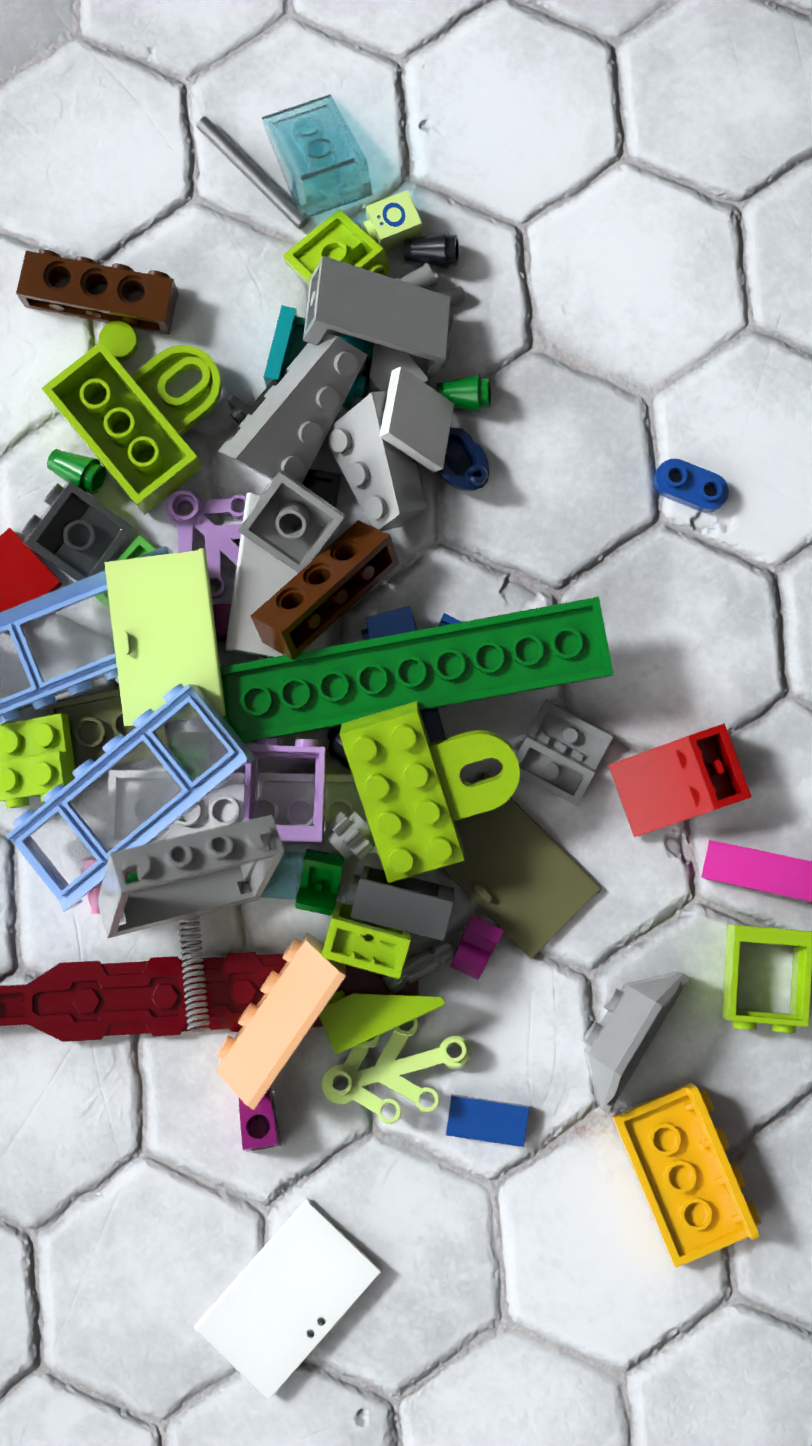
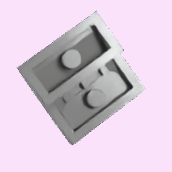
[517,699,614,806]

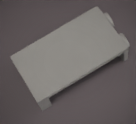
[303,256,453,379]

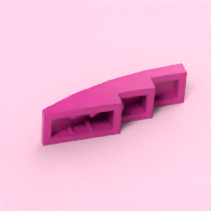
[701,840,812,903]

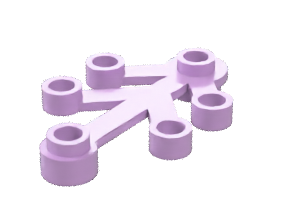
[166,489,246,599]

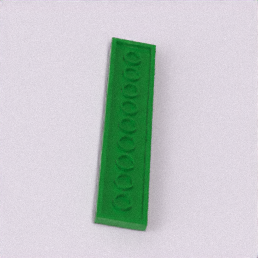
[220,597,614,744]

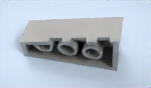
[218,333,368,484]

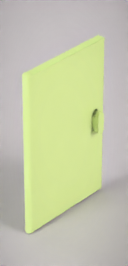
[104,548,226,726]

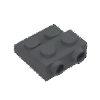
[21,481,133,581]

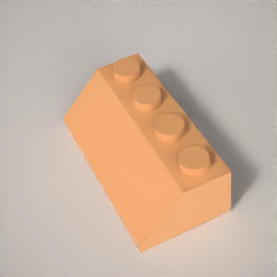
[216,932,346,1110]

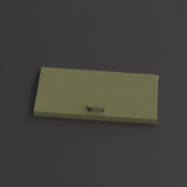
[441,773,602,959]

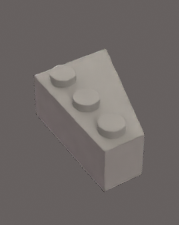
[325,390,427,531]

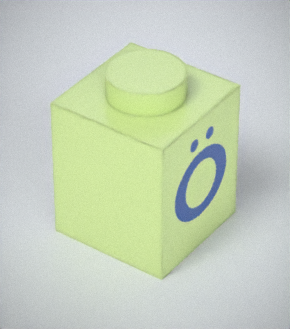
[362,190,422,253]

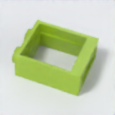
[321,901,411,979]
[722,924,812,1033]

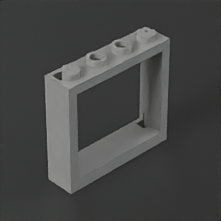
[97,815,284,938]

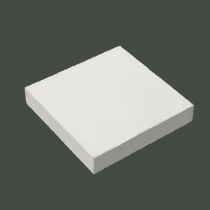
[379,366,454,472]

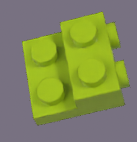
[282,209,391,286]
[0,713,75,809]

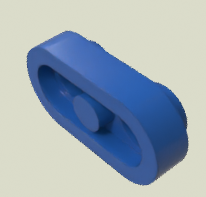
[654,458,729,513]

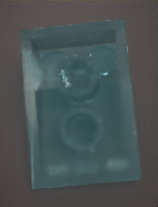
[261,94,373,219]

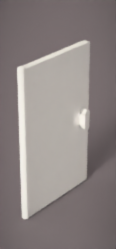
[225,492,341,658]
[194,1199,381,1400]

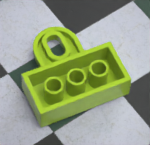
[41,341,222,515]
[339,701,520,883]

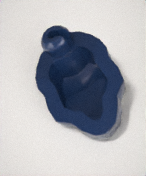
[438,427,490,491]

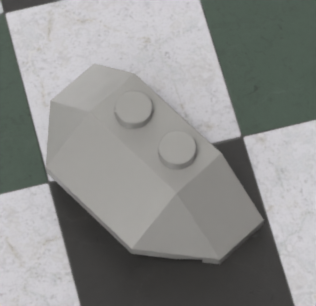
[583,971,690,1114]

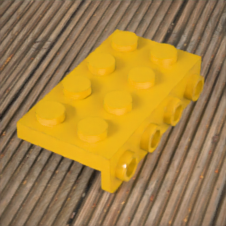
[611,1083,762,1268]

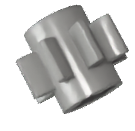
[326,812,374,860]

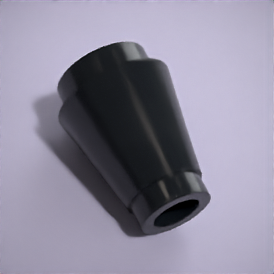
[404,231,459,270]

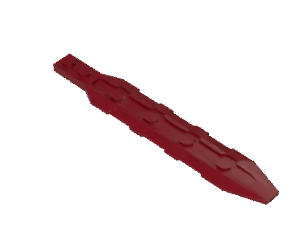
[0,952,419,1042]

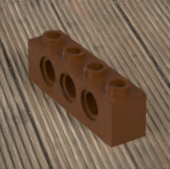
[16,249,179,335]
[251,520,399,660]

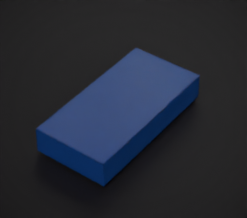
[446,1094,529,1147]

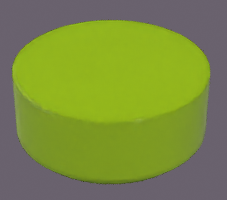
[99,321,138,361]

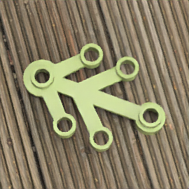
[322,1018,471,1125]

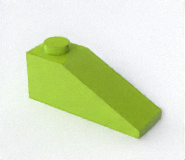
[319,990,445,1055]

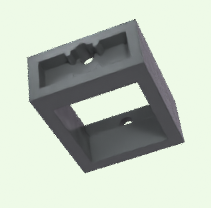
[346,866,454,941]

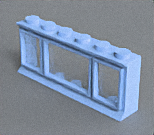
[0,546,174,725]
[6,683,256,912]

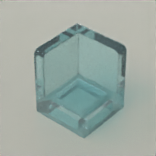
[261,852,301,900]

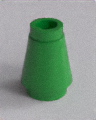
[436,374,491,412]
[47,449,106,494]

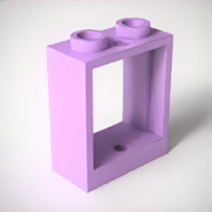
[243,738,327,843]

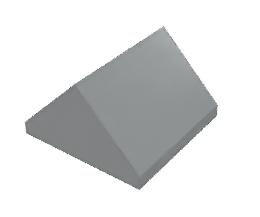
[238,470,345,573]

